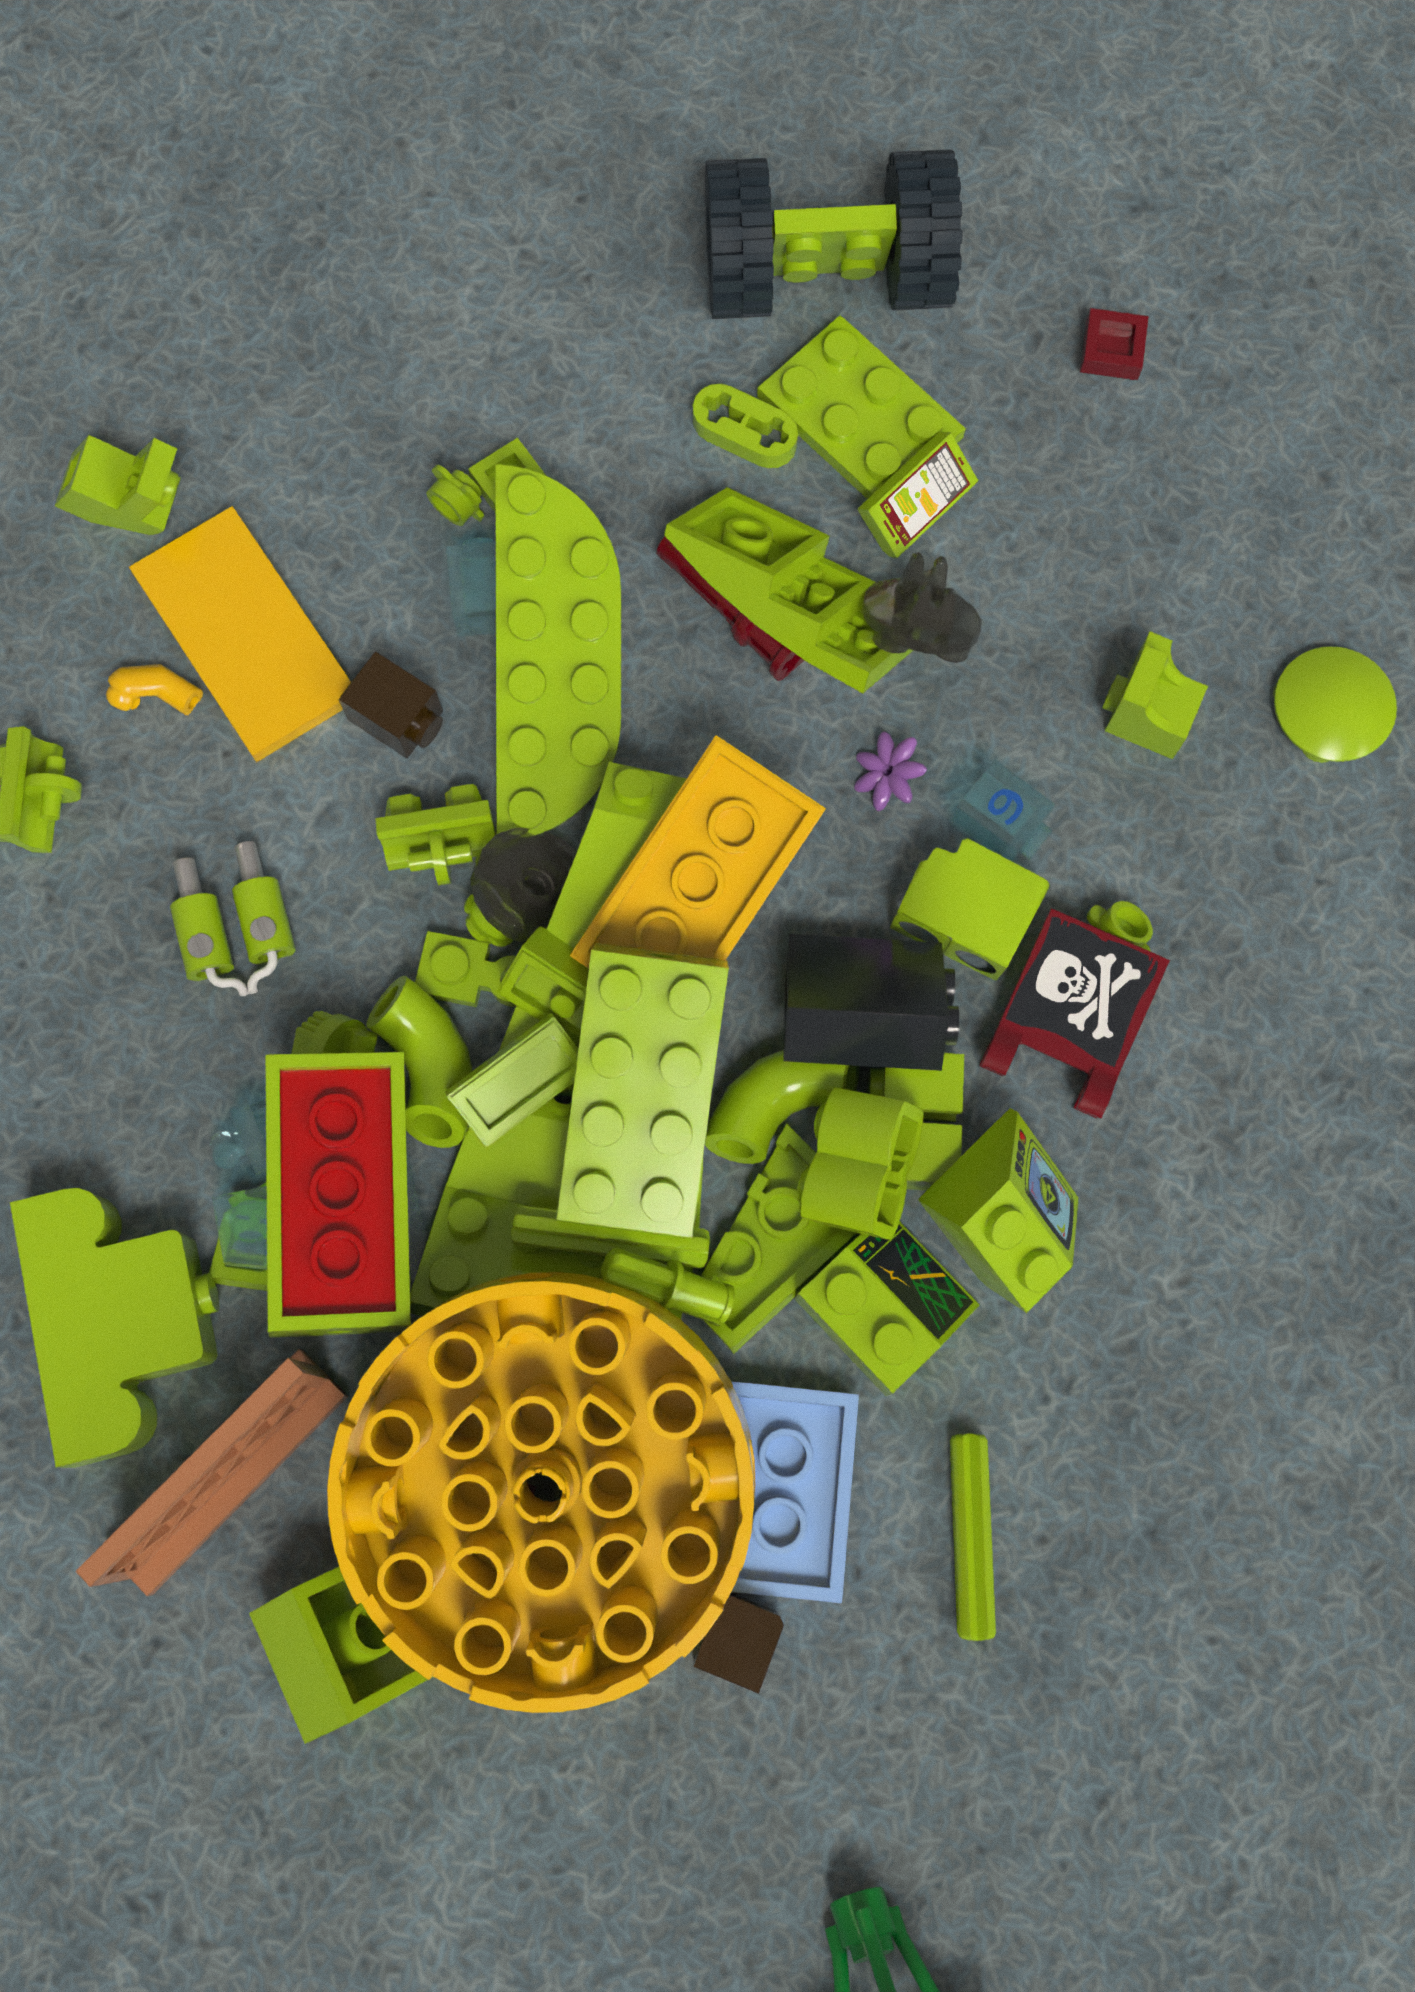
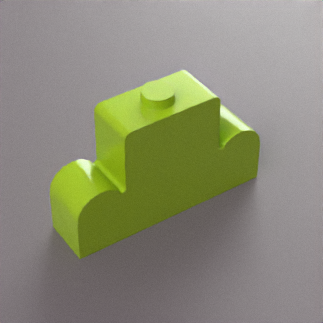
[10,1188,220,1468]

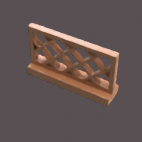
[75,1349,348,1596]

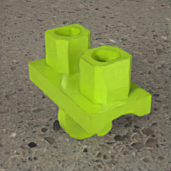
[0,726,82,853]
[375,784,499,886]

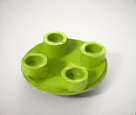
[1273,646,1397,763]

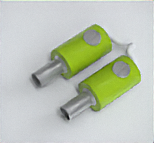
[170,841,296,996]

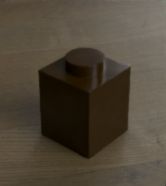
[338,651,443,759]

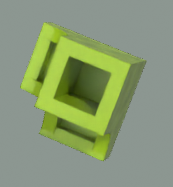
[1102,631,1208,759]

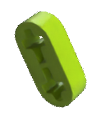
[692,384,798,469]

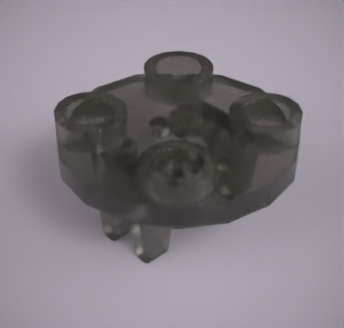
[861,552,982,663]

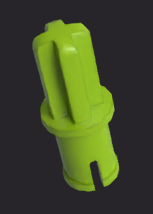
[600,1248,735,1327]

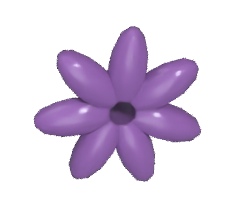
[854,732,927,811]

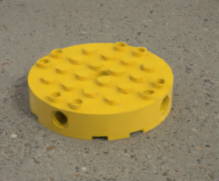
[327,1272,756,1713]

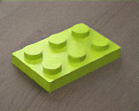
[757,315,966,499]

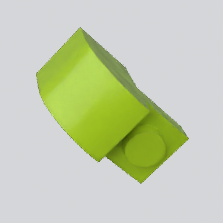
[54,435,180,535]

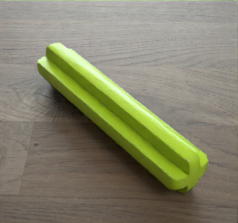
[511,1206,710,1268]
[950,1434,996,1641]

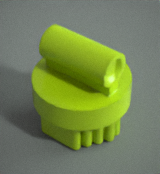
[291,1011,378,1054]

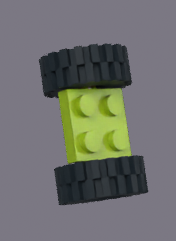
[705,149,963,319]

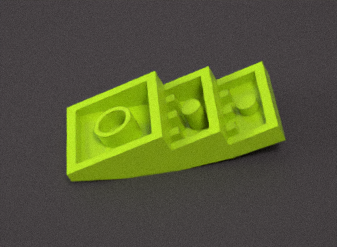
[664,487,922,694]

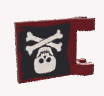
[979,908,1170,1119]

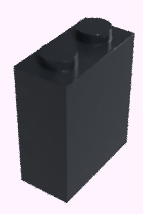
[783,934,959,1071]

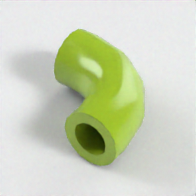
[366,976,473,1148]
[705,1049,860,1164]

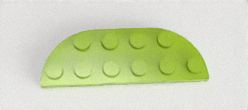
[495,464,621,842]

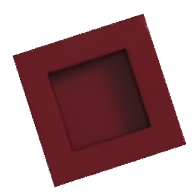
[1080,308,1149,381]

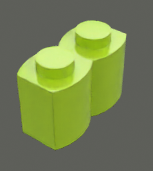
[797,1087,923,1241]

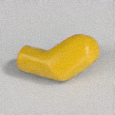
[106,664,203,715]

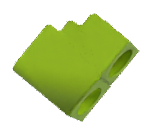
[890,838,1050,981]

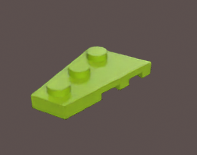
[701,1123,860,1354]

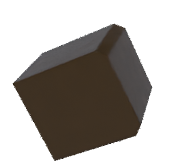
[693,1593,784,1694]

